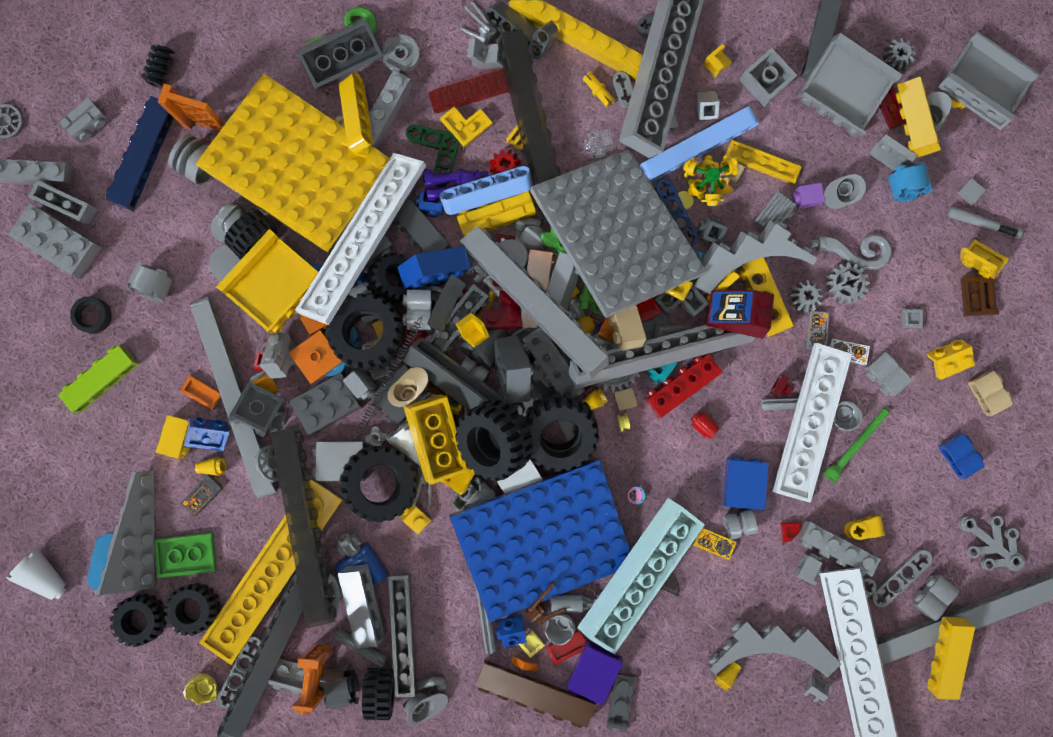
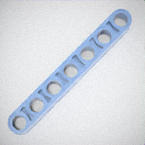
[639,106,760,183]

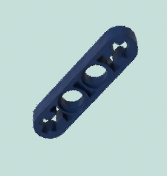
[656,179,699,248]

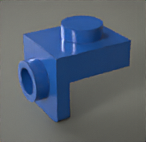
[416,191,443,217]

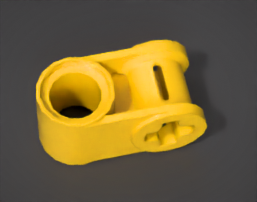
[844,515,885,540]

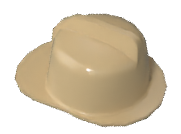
[388,367,428,407]

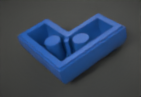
[335,542,390,586]

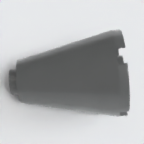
[460,329,509,370]

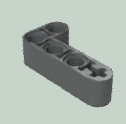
[484,1,559,60]

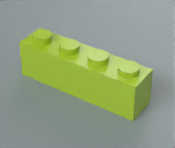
[58,345,139,414]

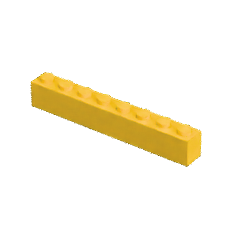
[509,0,643,81]

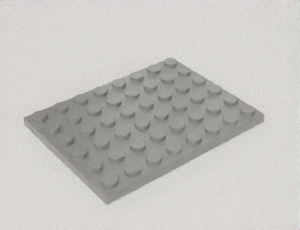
[530,149,707,318]

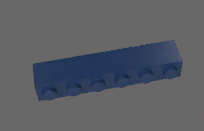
[106,96,174,212]

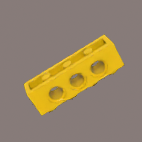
[738,257,793,337]

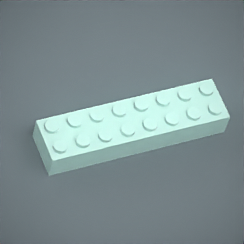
[577,498,705,654]

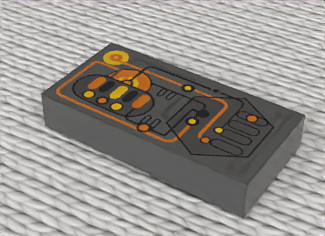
[180,475,223,517]

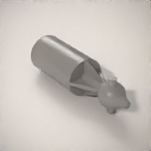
[549,595,600,613]

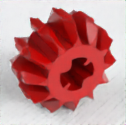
[490,149,521,175]

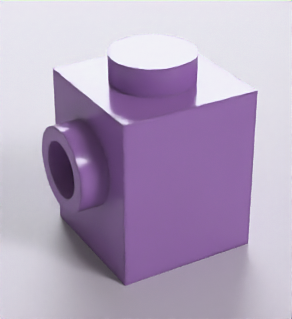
[793,183,825,209]

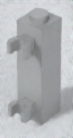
[545,252,580,320]

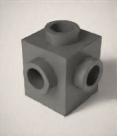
[697,215,728,245]

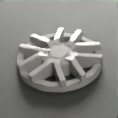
[0,104,24,139]
[255,445,287,482]

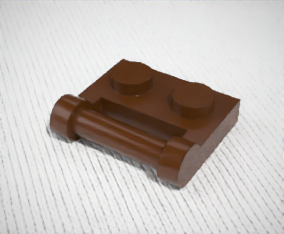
[961,277,999,317]

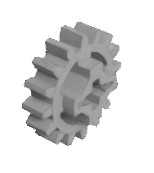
[826,263,870,305]

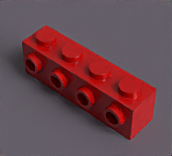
[645,354,723,419]

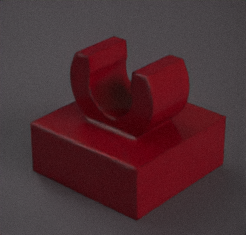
[769,375,794,396]

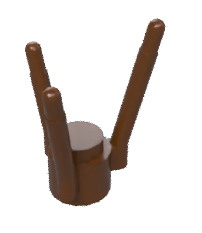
[526,582,567,624]

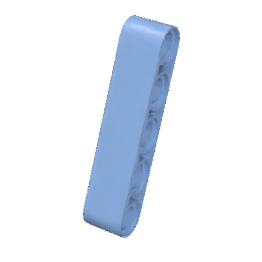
[440,166,534,215]

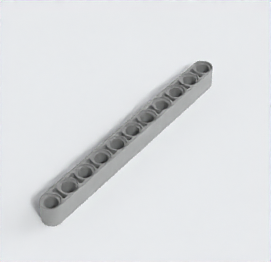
[190,296,277,499]
[877,573,1053,665]

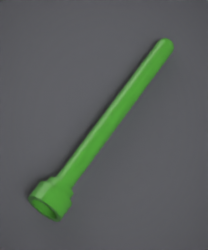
[823,408,889,483]

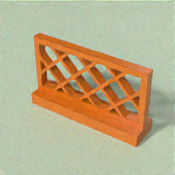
[158,84,225,131]

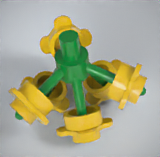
[683,155,738,207]

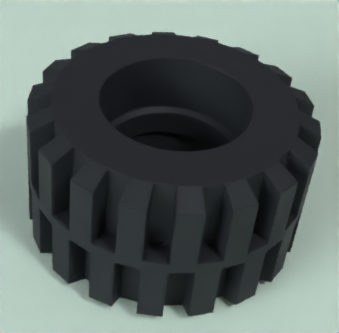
[224,210,277,260]
[365,252,413,305]
[164,583,221,636]
[110,594,167,647]
[362,668,395,721]

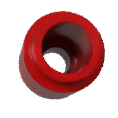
[691,411,720,439]

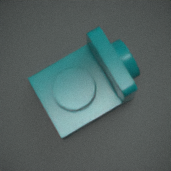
[647,362,677,384]

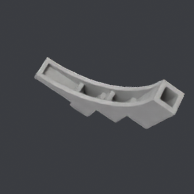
[691,220,818,295]
[707,619,841,678]

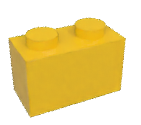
[155,415,190,459]

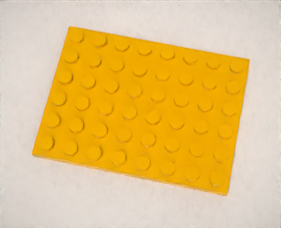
[196,73,391,253]

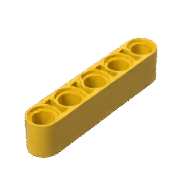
[339,72,373,154]

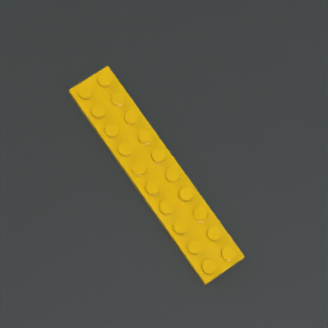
[199,478,343,665]

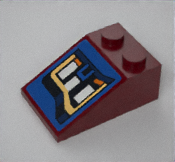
[706,290,774,339]

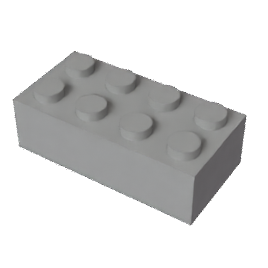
[8,203,102,279]

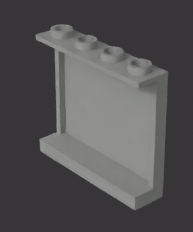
[938,31,1040,130]
[797,33,902,137]

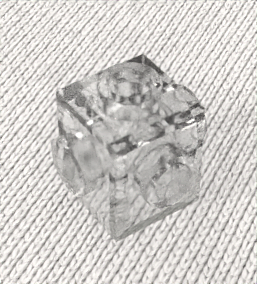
[584,129,614,158]

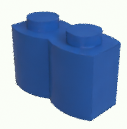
[938,434,985,479]

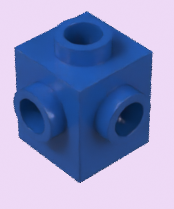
[496,615,527,647]

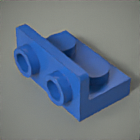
[184,416,230,451]

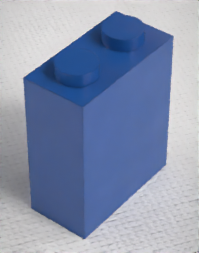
[723,456,768,510]

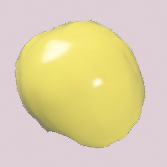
[184,673,218,705]

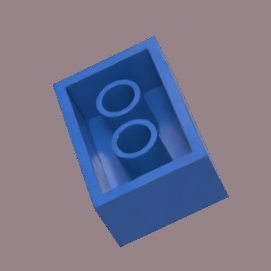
[398,246,471,290]

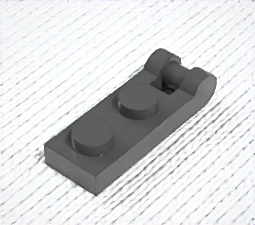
[606,673,635,733]

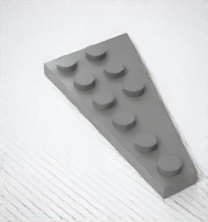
[95,471,155,595]

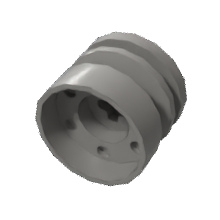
[168,134,212,186]

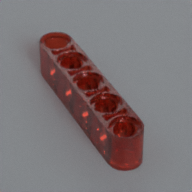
[428,67,521,113]

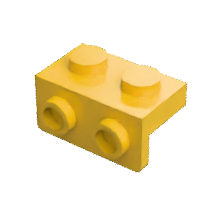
[927,340,975,380]

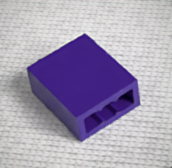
[567,640,623,705]

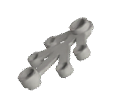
[958,515,1025,571]

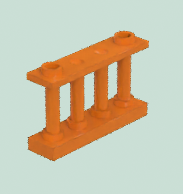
[291,643,334,714]

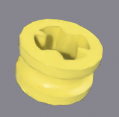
[617,413,630,432]

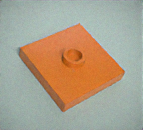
[289,330,343,384]

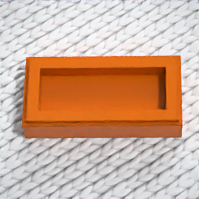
[180,375,221,410]

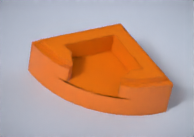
[511,656,539,672]

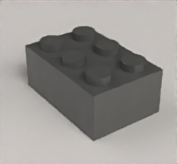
[495,336,534,404]
[290,373,363,435]

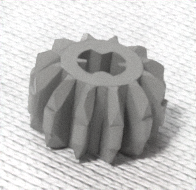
[882,38,916,71]
[789,280,823,313]

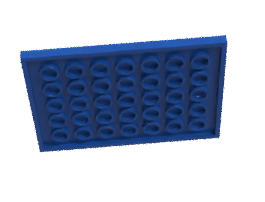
[449,458,630,622]

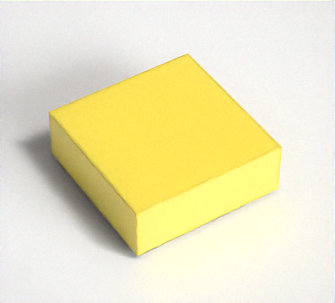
[519,629,545,658]

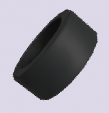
[70,296,111,334]

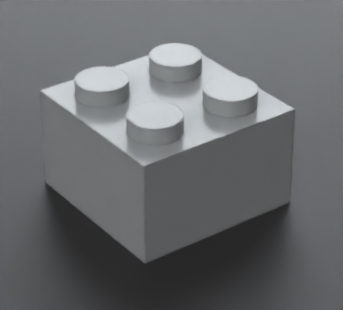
[739,48,797,107]

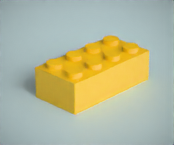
[403,394,468,485]

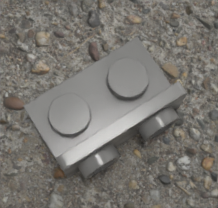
[869,134,917,172]
[268,657,305,695]

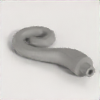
[810,234,892,270]

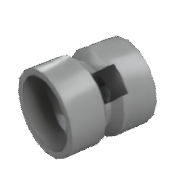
[461,357,490,383]
[723,509,758,540]

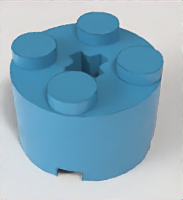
[888,162,933,202]

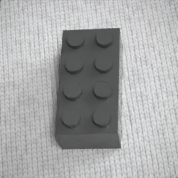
[296,18,383,89]

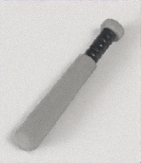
[947,207,1023,240]

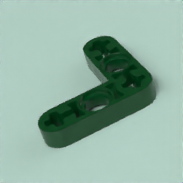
[406,124,459,187]

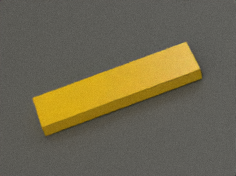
[725,139,802,185]

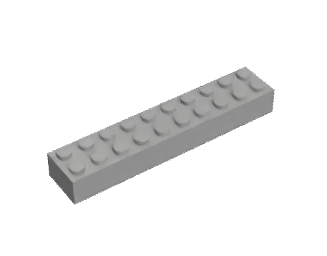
[619,0,704,158]

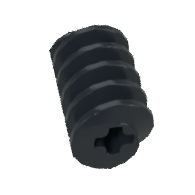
[141,45,175,89]

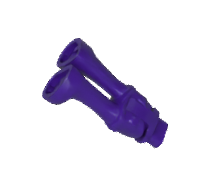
[422,168,488,203]

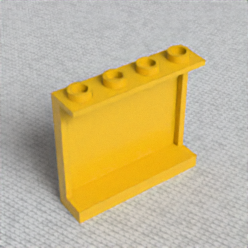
[216,229,318,336]

